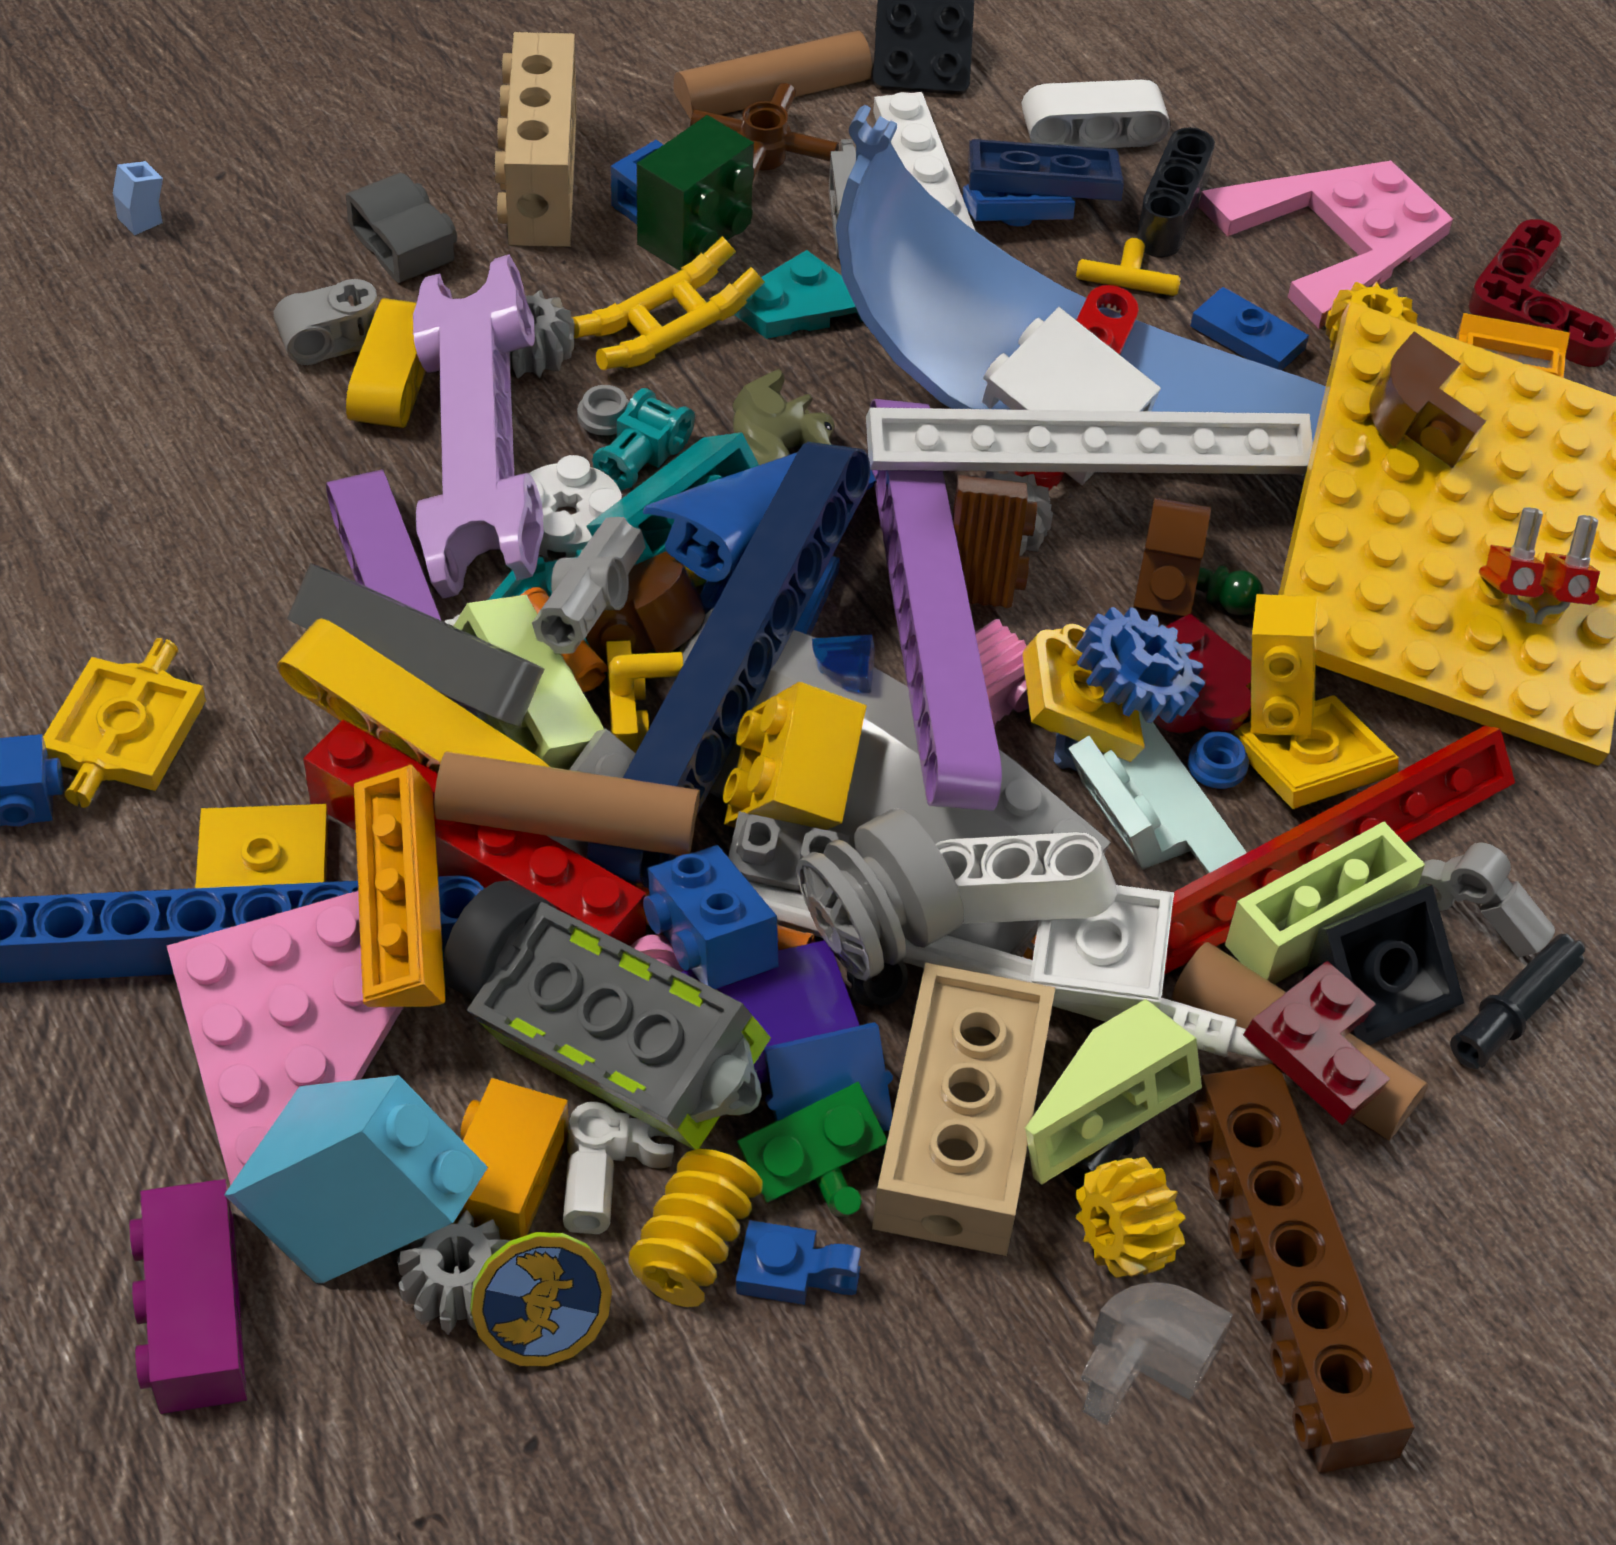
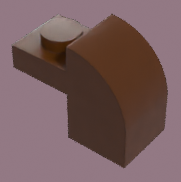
[1369,331,1486,468]
[1133,497,1211,617]
[585,551,705,665]

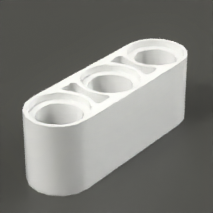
[1021,80,1170,148]
[936,832,1117,924]

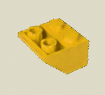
[723,681,867,830]

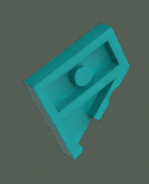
[734,250,862,339]

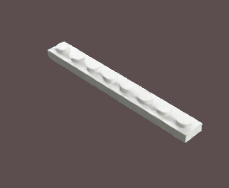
[866,408,1313,474]

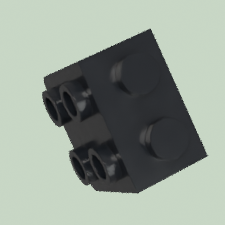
[873,0,974,94]

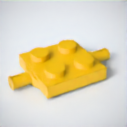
[43,638,206,808]

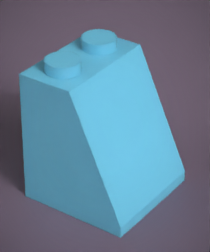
[224,1075,488,1283]

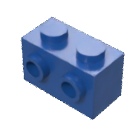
[643,845,779,989]

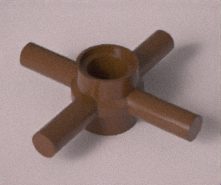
[690,83,839,181]

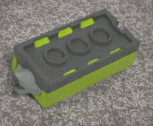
[467,902,771,1150]

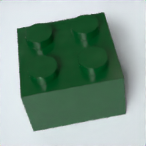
[637,115,754,271]

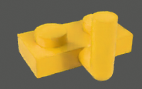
[606,640,683,753]

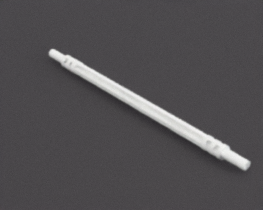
[748,881,1273,1064]

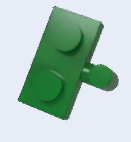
[736,1081,887,1218]

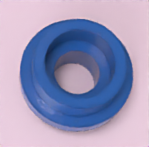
[1188,732,1249,789]

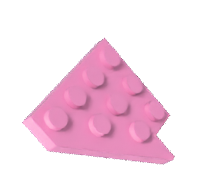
[167,891,403,1185]

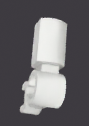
[563,1102,674,1234]

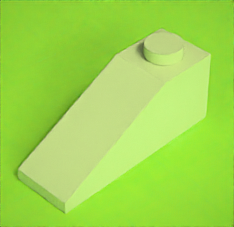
[1025,999,1202,1185]

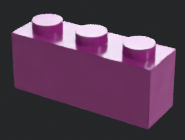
[129,1179,247,1414]

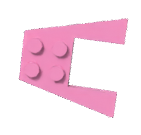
[1198,160,1453,329]

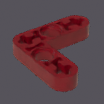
[1468,219,1616,367]

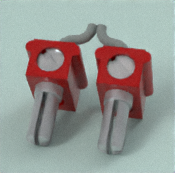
[1479,507,1600,624]

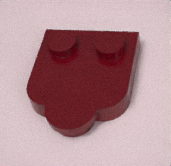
[1153,614,1252,733]

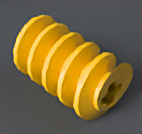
[628,1149,763,1307]

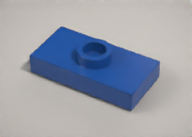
[963,184,1075,226]
[1190,287,1309,370]

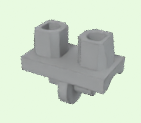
[728,811,850,892]

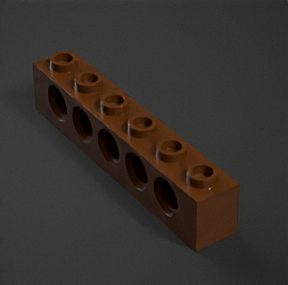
[1188,1063,1415,1473]

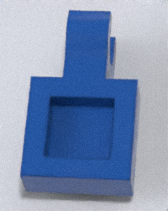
[736,1220,861,1305]

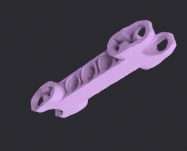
[413,255,544,599]

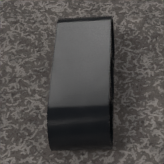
[1136,127,1215,258]

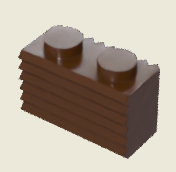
[952,475,1037,608]

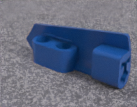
[643,452,876,582]

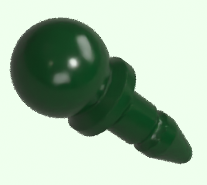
[1196,565,1264,616]

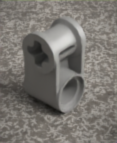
[274,279,378,365]

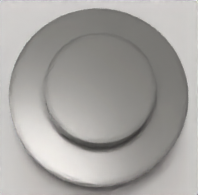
[577,385,629,435]

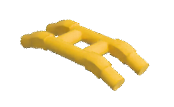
[571,236,765,370]

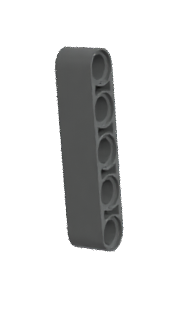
[287,563,545,726]

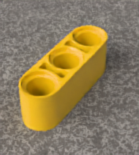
[346,298,426,428]

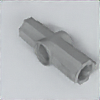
[532,517,646,654]

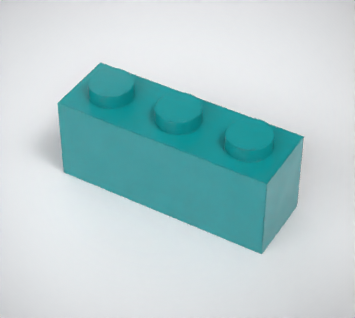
[586,432,759,565]

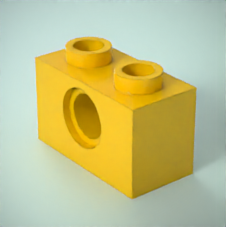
[1251,594,1318,736]

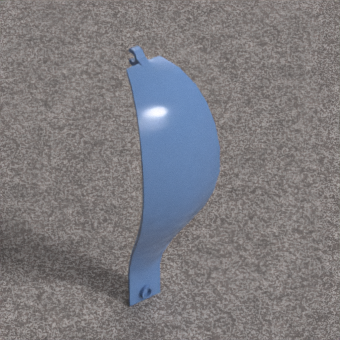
[836,105,1326,441]

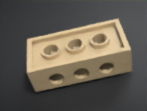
[495,32,577,247]
[872,962,1055,1256]

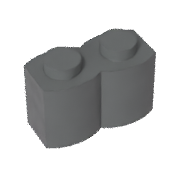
[345,172,457,283]

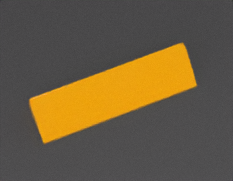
[354,765,445,1007]

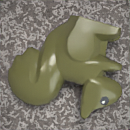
[732,369,835,465]

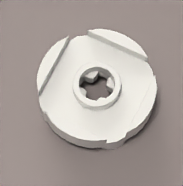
[529,455,622,558]

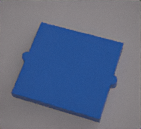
[763,1022,893,1132]

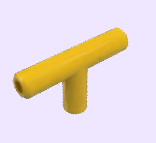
[1076,238,1181,296]

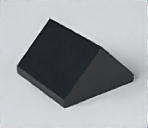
[1302,883,1464,1045]

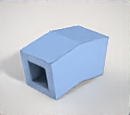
[113,161,163,236]

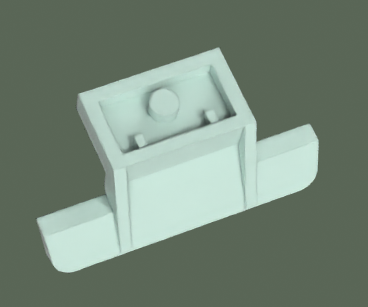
[1068,711,1247,874]

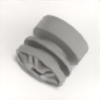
[796,808,964,981]

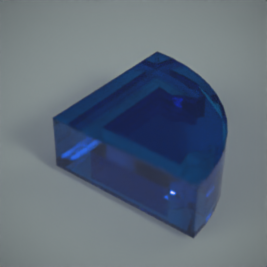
[812,635,875,693]

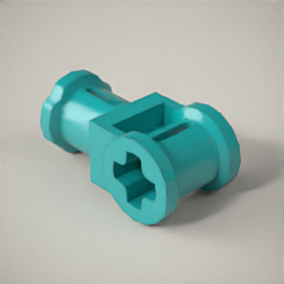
[592,388,695,491]

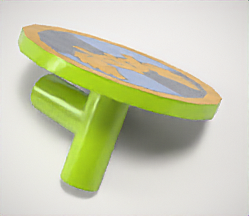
[470,1232,612,1366]

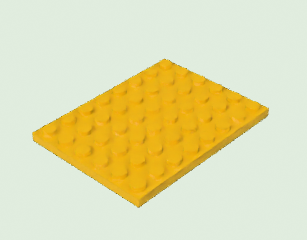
[1278,301,1616,766]

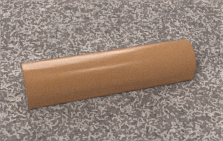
[674,30,872,120]
[434,751,700,856]
[1172,942,1428,1141]

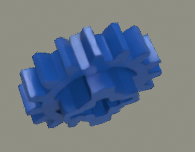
[1076,607,1205,724]

